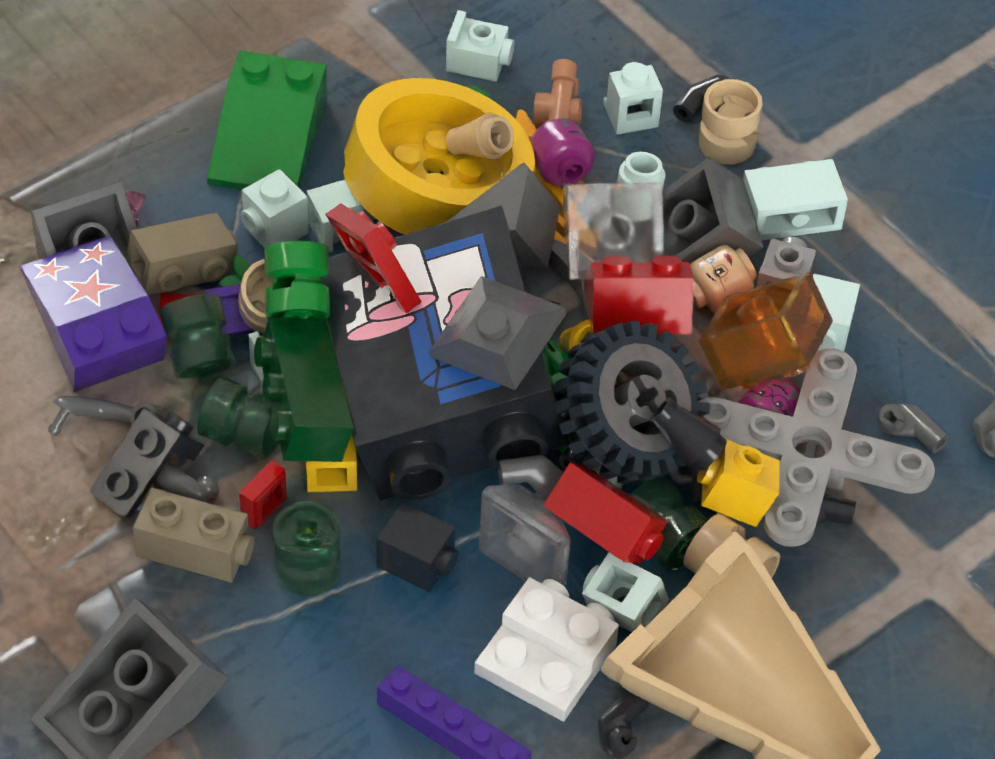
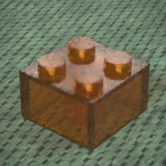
[698,272,833,391]

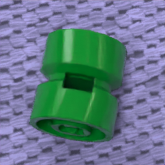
[264,241,330,319]

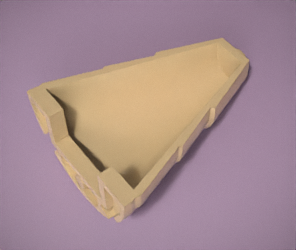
[601,531,881,759]

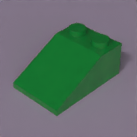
[207,50,327,190]

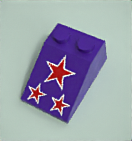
[21,236,167,392]

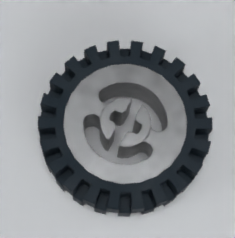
[554,321,710,484]

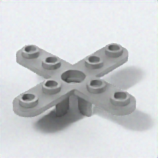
[698,349,935,547]

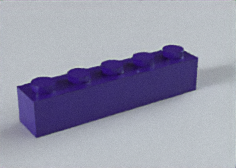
[377,665,532,759]

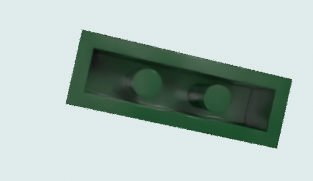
[254,317,354,462]

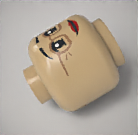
[690,245,758,314]

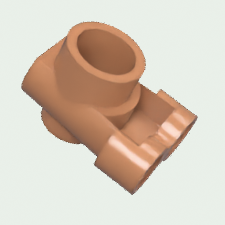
[534,59,582,128]

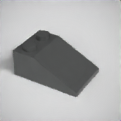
[31,598,229,759]

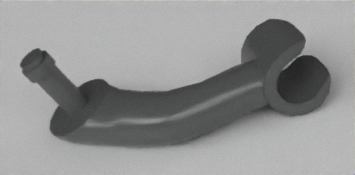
[48,396,165,436]

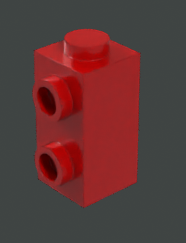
[543,462,668,564]

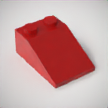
[584,256,694,334]

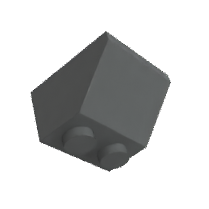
[643,157,763,264]

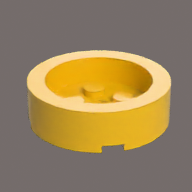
[343,78,535,235]

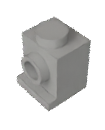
[754,237,816,315]

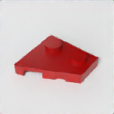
[325,203,422,313]

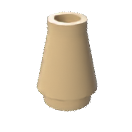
[446,113,514,159]

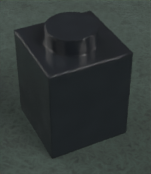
[377,502,459,592]

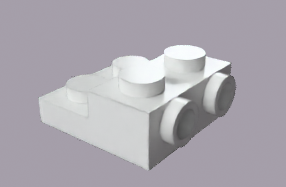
[474,577,619,722]

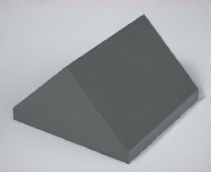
[449,162,560,268]
[30,181,137,259]

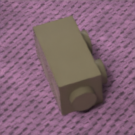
[126,212,238,295]
[133,488,255,583]

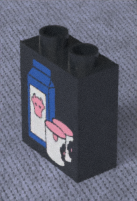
[322,206,571,500]

